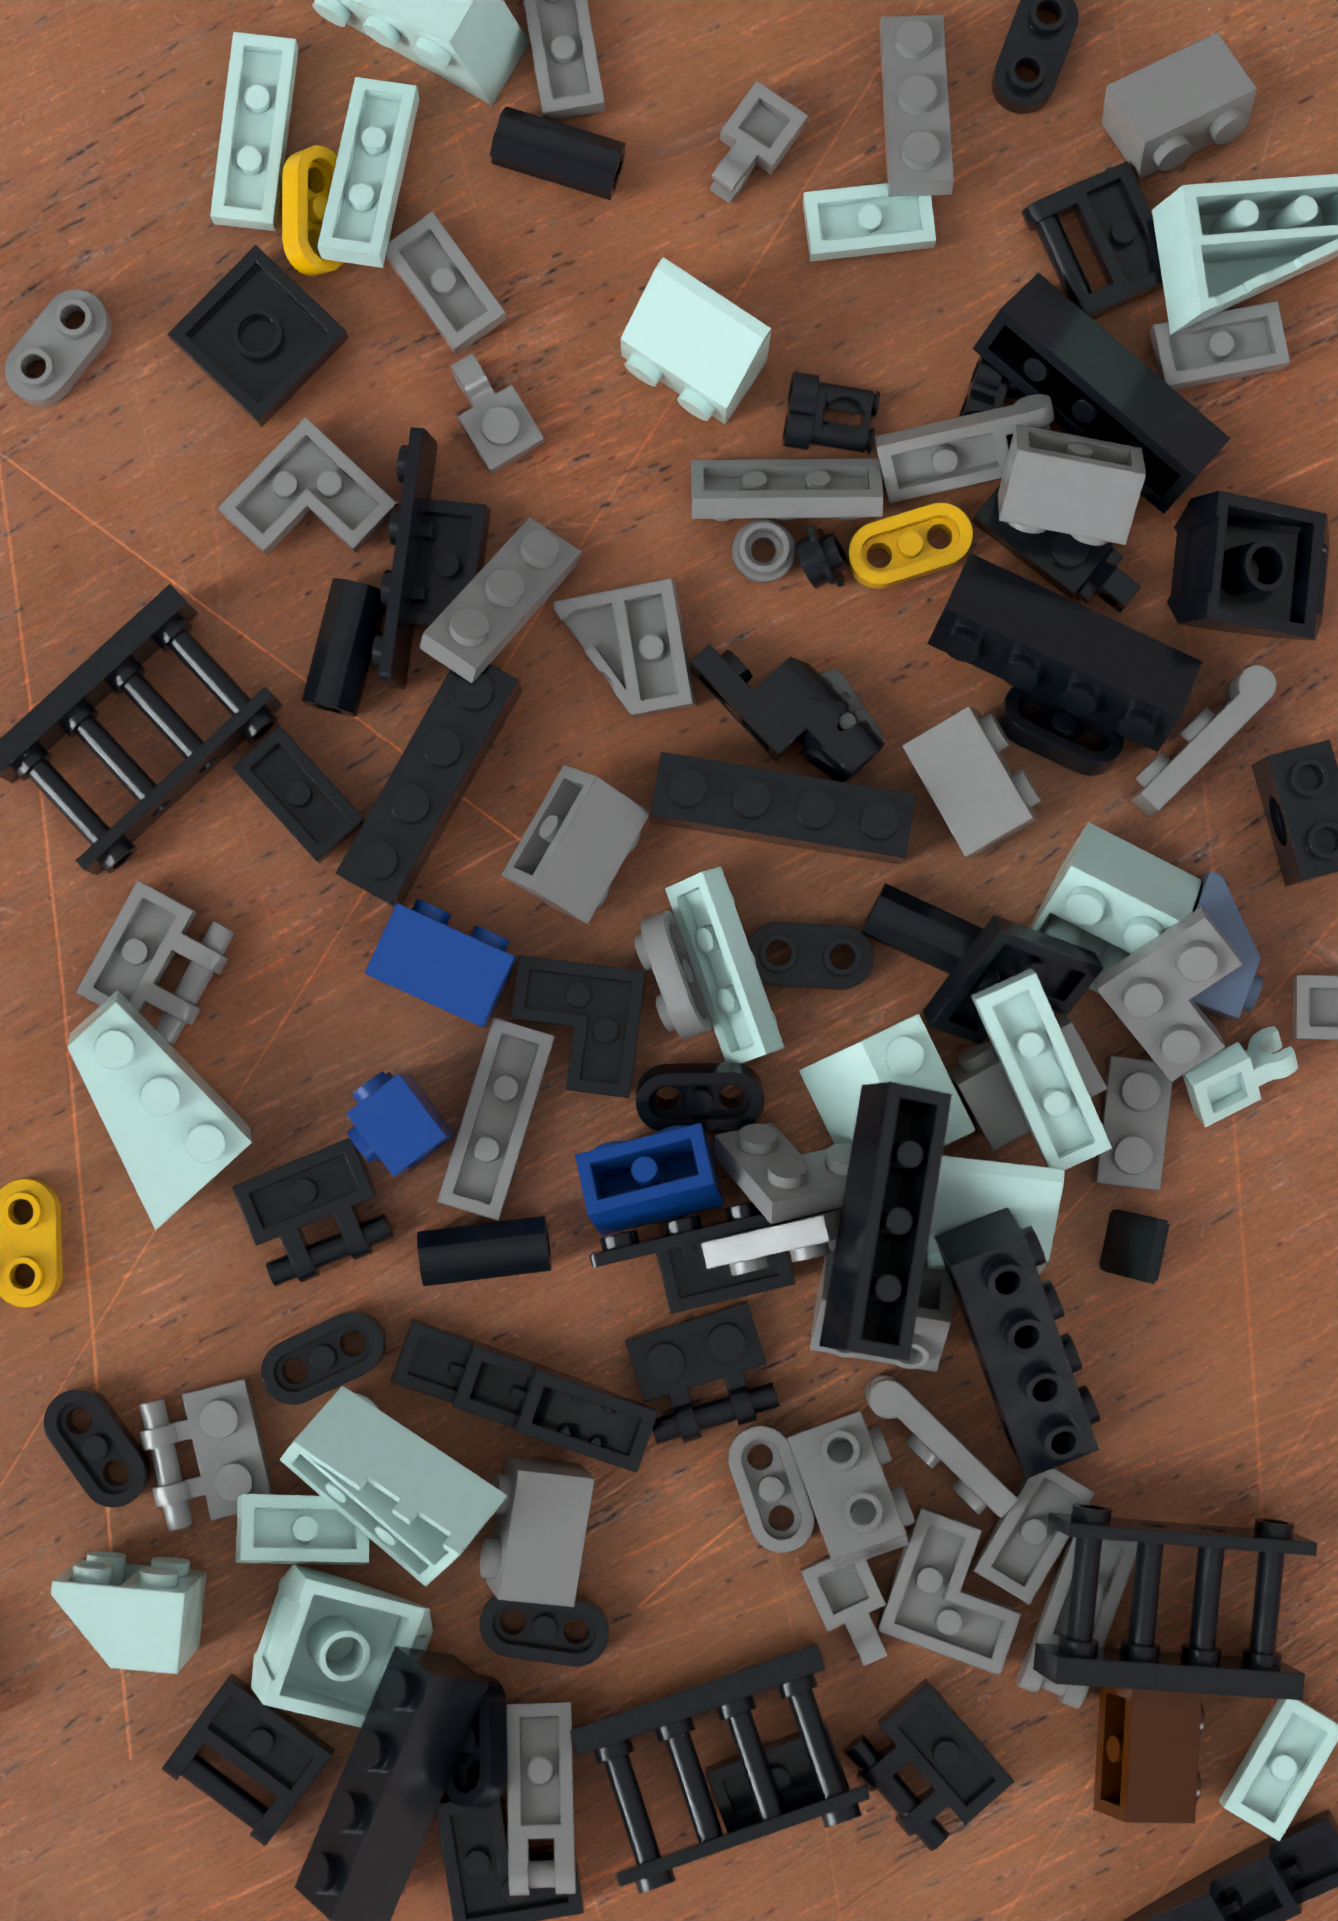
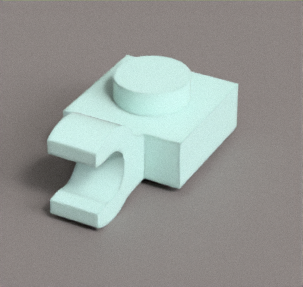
[1183,1026,1299,1127]

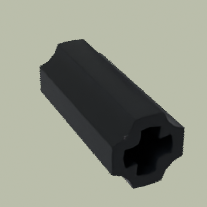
[490,106,626,200]
[302,578,384,717]
[862,883,983,974]
[417,1216,552,1286]

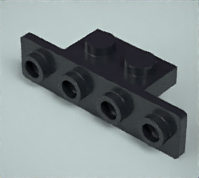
[372,427,491,689]
[589,1201,842,1314]

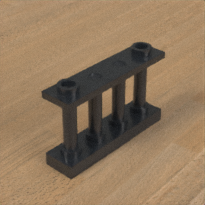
[0,584,283,875]
[1033,1504,1317,1700]
[570,1644,870,1894]

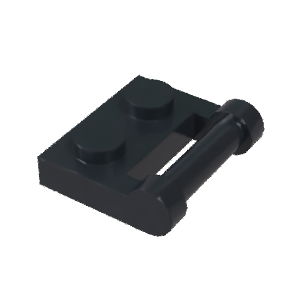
[1021,161,1163,320]
[161,1673,335,1846]

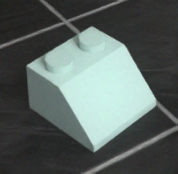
[620,257,771,424]
[798,1014,976,1146]
[925,1156,1065,1274]

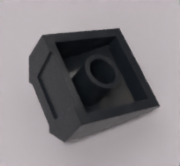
[1167,491,1330,641]

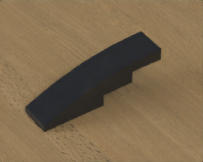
[391,1318,659,1473]
[1123,1809,1338,1921]

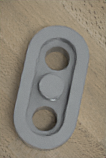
[5,289,112,407]
[635,911,712,1039]
[728,1423,814,1553]

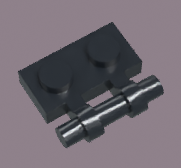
[232,1138,394,1286]
[625,1301,780,1445]
[845,1678,1014,1851]

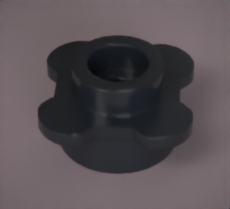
[795,525,849,589]

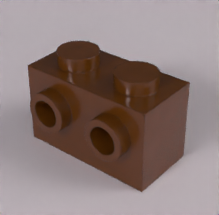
[1093,1687,1205,1823]

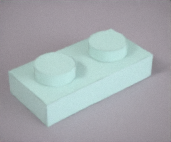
[803,183,936,262]
[235,1494,369,1565]
[1219,1699,1338,1841]

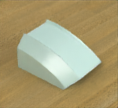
[251,1564,433,1728]

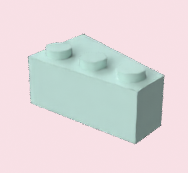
[312,0,530,106]
[1152,174,1338,335]
[67,990,252,1230]
[279,1385,508,1587]

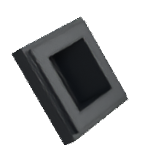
[1099,1209,1170,1284]

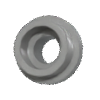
[732,519,795,583]

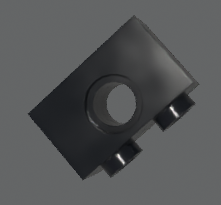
[1251,740,1338,886]

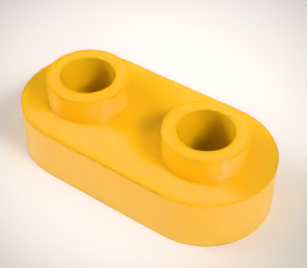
[282,145,344,277]
[847,503,973,589]
[0,1179,63,1308]

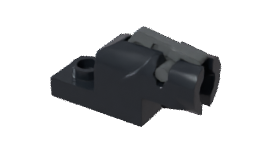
[690,644,885,783]

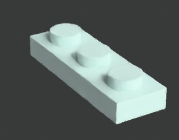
[210,32,299,231]
[317,77,420,268]
[665,866,785,1064]
[971,968,1112,1170]

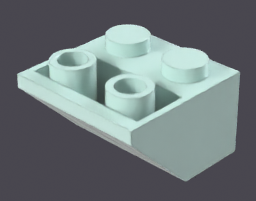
[1030,822,1202,993]
[51,1551,207,1674]

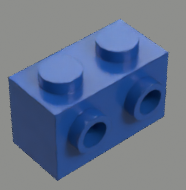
[364,899,518,1029]
[346,1071,456,1177]
[575,1123,725,1236]

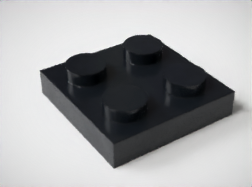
[167,245,349,427]

